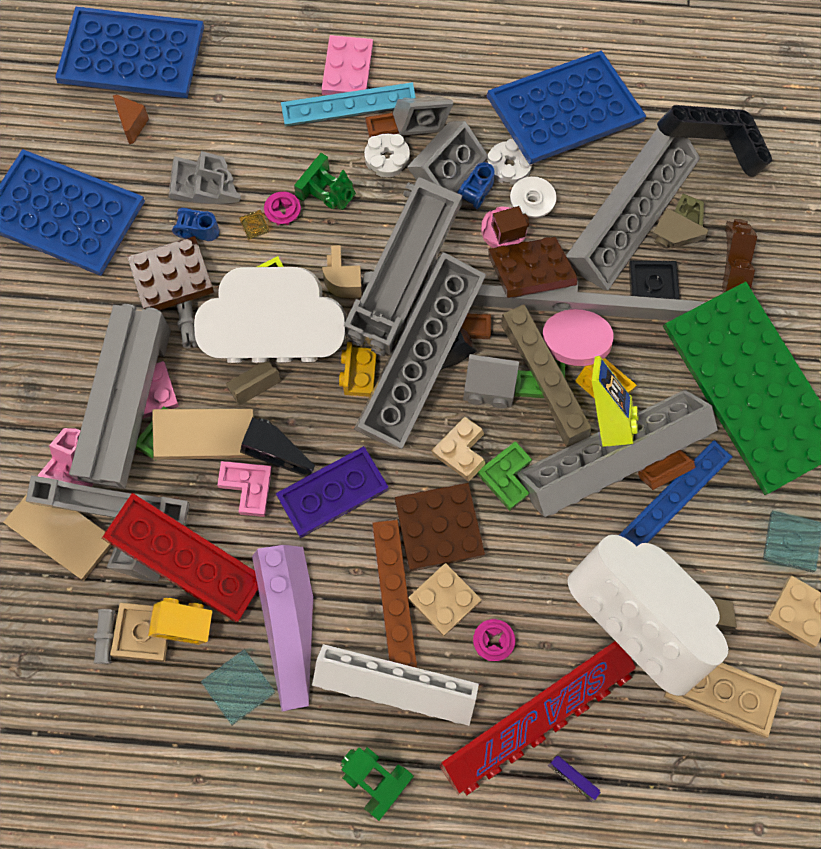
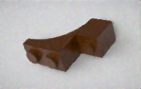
[722,219,757,293]

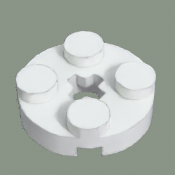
[364,134,410,177]
[487,139,532,184]

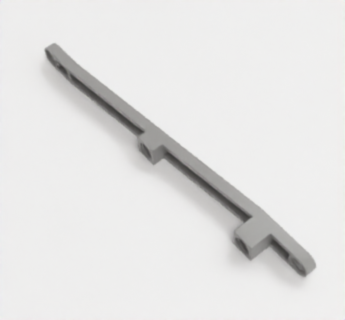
[361,261,705,321]

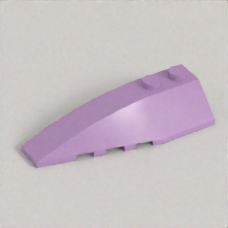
[252,545,313,712]

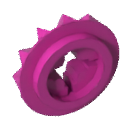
[264,192,301,226]
[473,619,515,662]

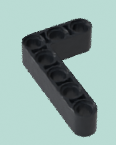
[657,105,772,177]

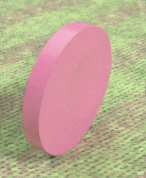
[542,309,613,366]

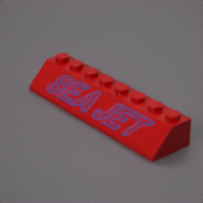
[440,641,636,796]

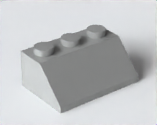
[407,121,488,193]

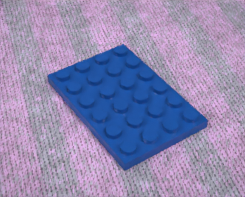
[55,6,204,98]
[486,50,646,165]
[0,149,145,276]

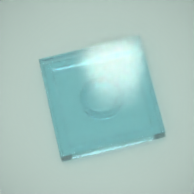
[763,511,821,573]
[201,649,276,726]

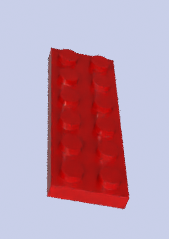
[101,493,258,622]

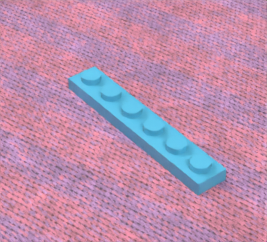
[281,82,416,127]

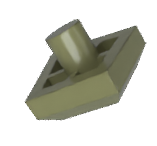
[674,193,704,226]

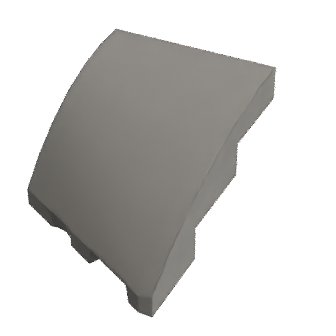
[168,151,241,204]

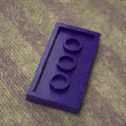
[276,446,389,538]

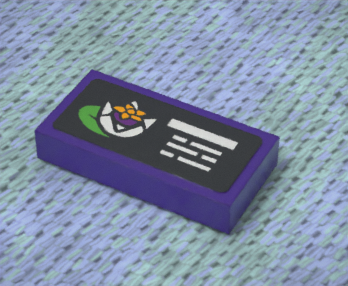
[548,756,601,802]

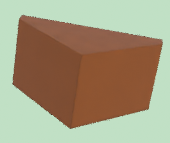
[113,94,149,144]

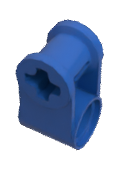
[458,162,494,209]
[172,208,220,241]

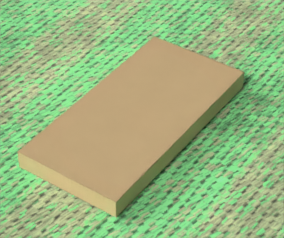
[152,409,253,460]
[3,494,113,582]
[664,663,783,738]

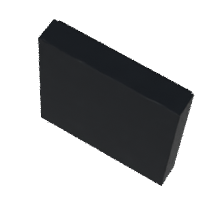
[628,260,680,300]

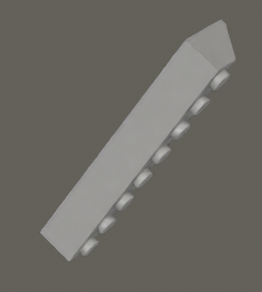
[566,128,700,290]
[354,252,486,449]
[516,390,718,517]

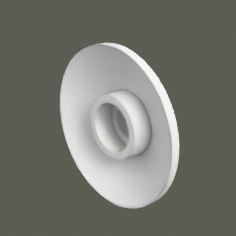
[510,177,556,218]

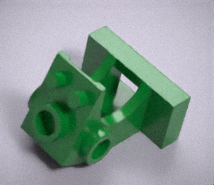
[294,153,356,210]
[340,747,414,821]

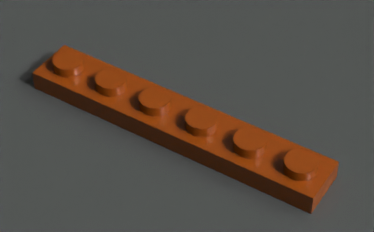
[372,520,417,668]

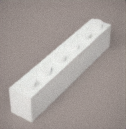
[312,644,479,726]

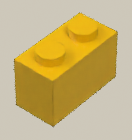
[148,598,212,645]

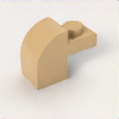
[322,245,362,298]

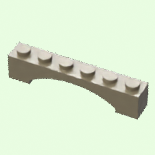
[501,305,592,447]

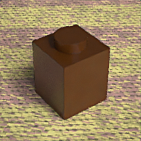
[491,206,529,245]

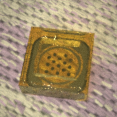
[239,210,270,240]

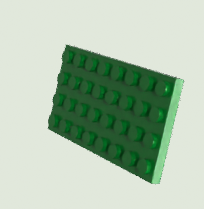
[663,282,821,495]

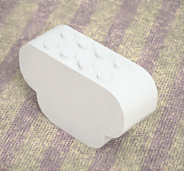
[194,267,347,363]
[568,535,728,696]

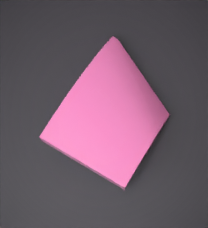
[37,428,93,487]

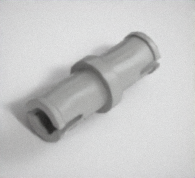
[177,301,198,349]
[94,609,115,664]

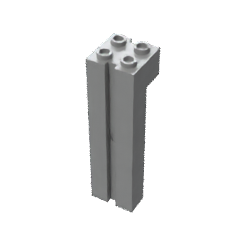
[344,177,462,356]
[69,304,171,489]

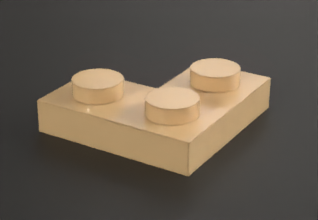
[431,417,485,481]

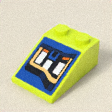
[592,356,639,447]

